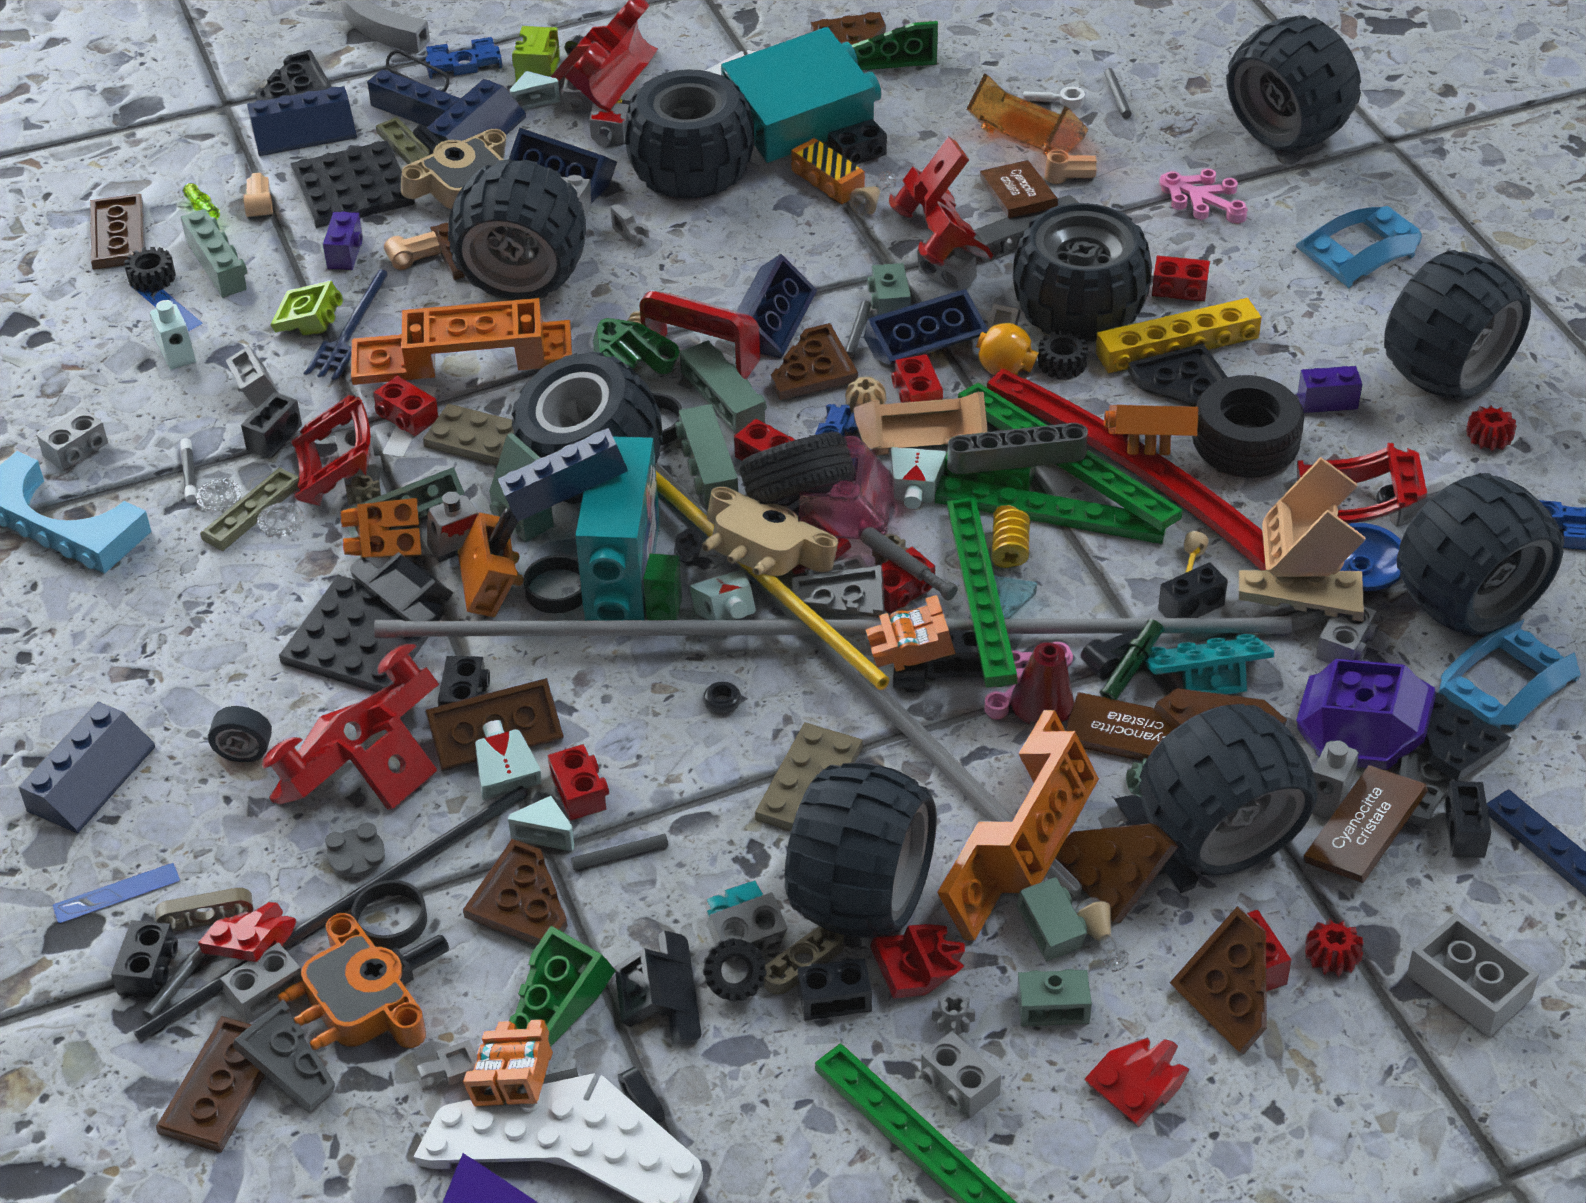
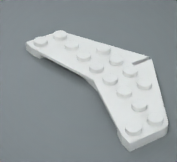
[414,1073,703,1203]

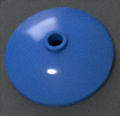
[1340,523,1401,592]

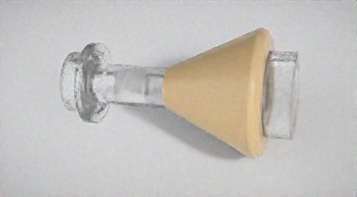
[850,171,897,215]
[1075,897,1129,972]

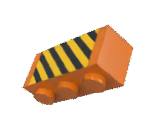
[791,138,865,204]

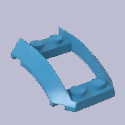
[1296,206,1422,288]
[1438,619,1581,730]

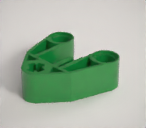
[593,318,680,374]

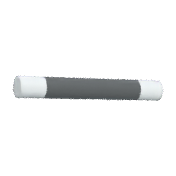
[180,438,197,503]

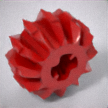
[1466,405,1517,451]
[1305,918,1364,978]

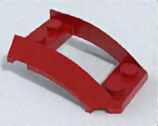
[291,395,371,506]
[1297,443,1427,524]

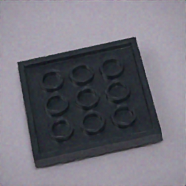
[290,140,415,228]
[279,575,445,692]

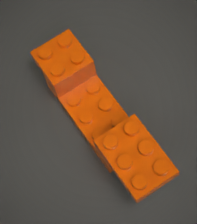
[351,298,572,385]
[937,710,1099,941]

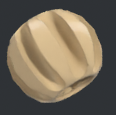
[845,377,887,412]

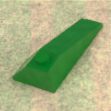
[852,21,938,70]
[509,926,616,1047]

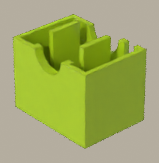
[512,26,560,82]

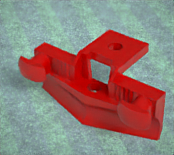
[550,0,658,112]
[889,136,993,267]
[262,644,439,810]

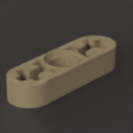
[155,888,253,932]
[763,926,844,995]

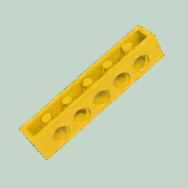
[1095,298,1262,373]

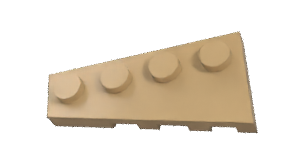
[1239,570,1364,622]

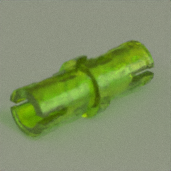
[182,183,220,220]

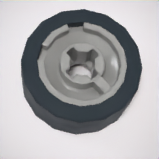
[208,706,272,762]

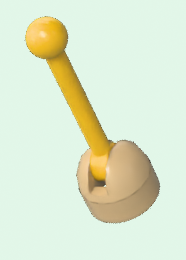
[1184,531,1209,573]

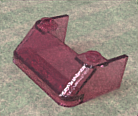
[799,435,893,540]

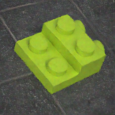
[270,281,343,336]

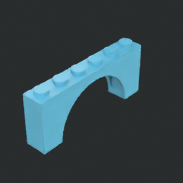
[0,451,152,574]

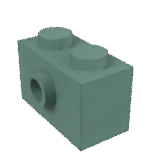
[867,263,911,315]
[1016,877,1087,962]
[1017,969,1092,1027]

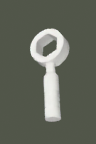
[1023,86,1085,109]

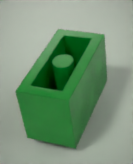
[643,553,682,620]

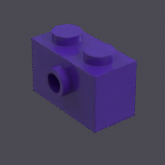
[323,211,363,270]
[1297,366,1363,413]

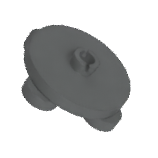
[325,823,385,877]

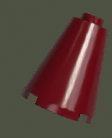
[1011,642,1074,724]

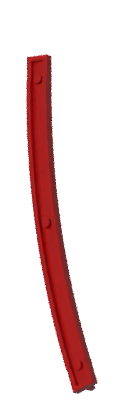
[987,368,1266,570]

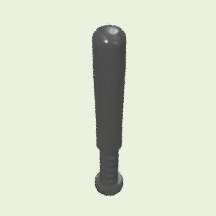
[860,527,958,601]

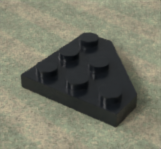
[255,50,332,101]
[1127,343,1227,404]
[1423,692,1511,781]

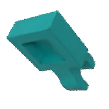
[707,880,763,917]

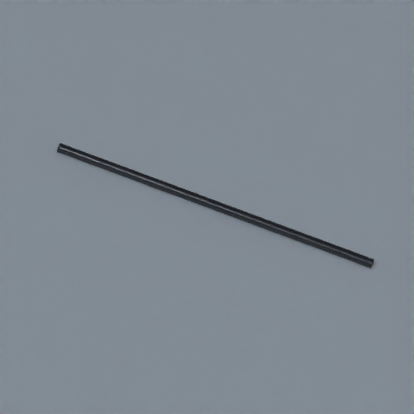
[133,785,528,1042]

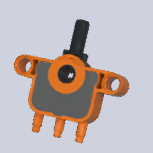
[277,913,449,1050]

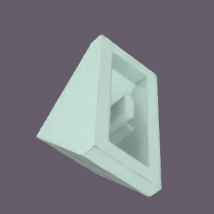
[510,71,560,110]
[508,796,574,851]

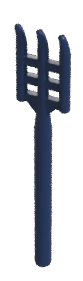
[303,269,388,380]

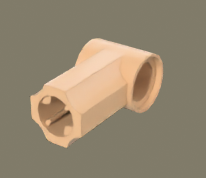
[1044,150,1097,184]
[244,173,273,217]
[384,231,440,270]

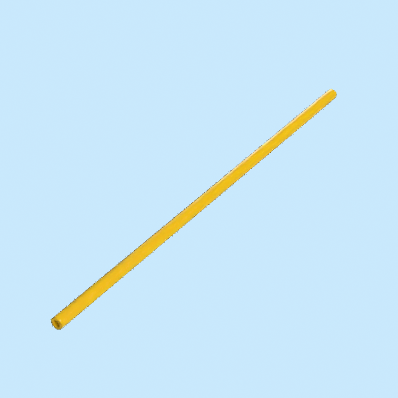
[656,471,890,690]

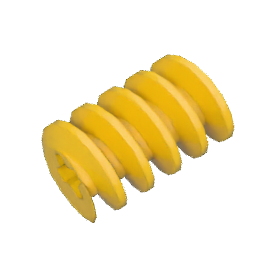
[992,505,1030,568]

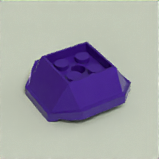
[1296,659,1435,770]

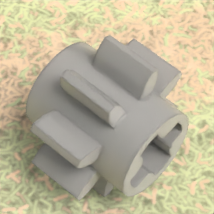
[932,992,975,1035]

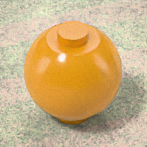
[976,323,1039,376]

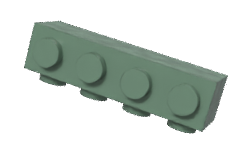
[181,209,247,298]
[680,340,767,434]
[675,404,738,506]
[346,467,465,538]

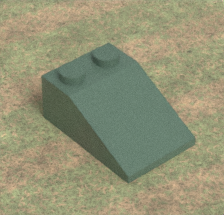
[489,433,554,542]

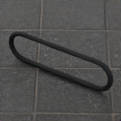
[386,50,450,92]

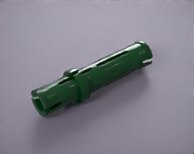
[1099,619,1165,700]

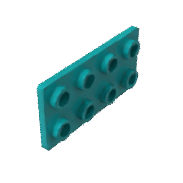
[1142,634,1275,695]

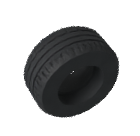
[1192,375,1305,478]
[739,432,856,506]

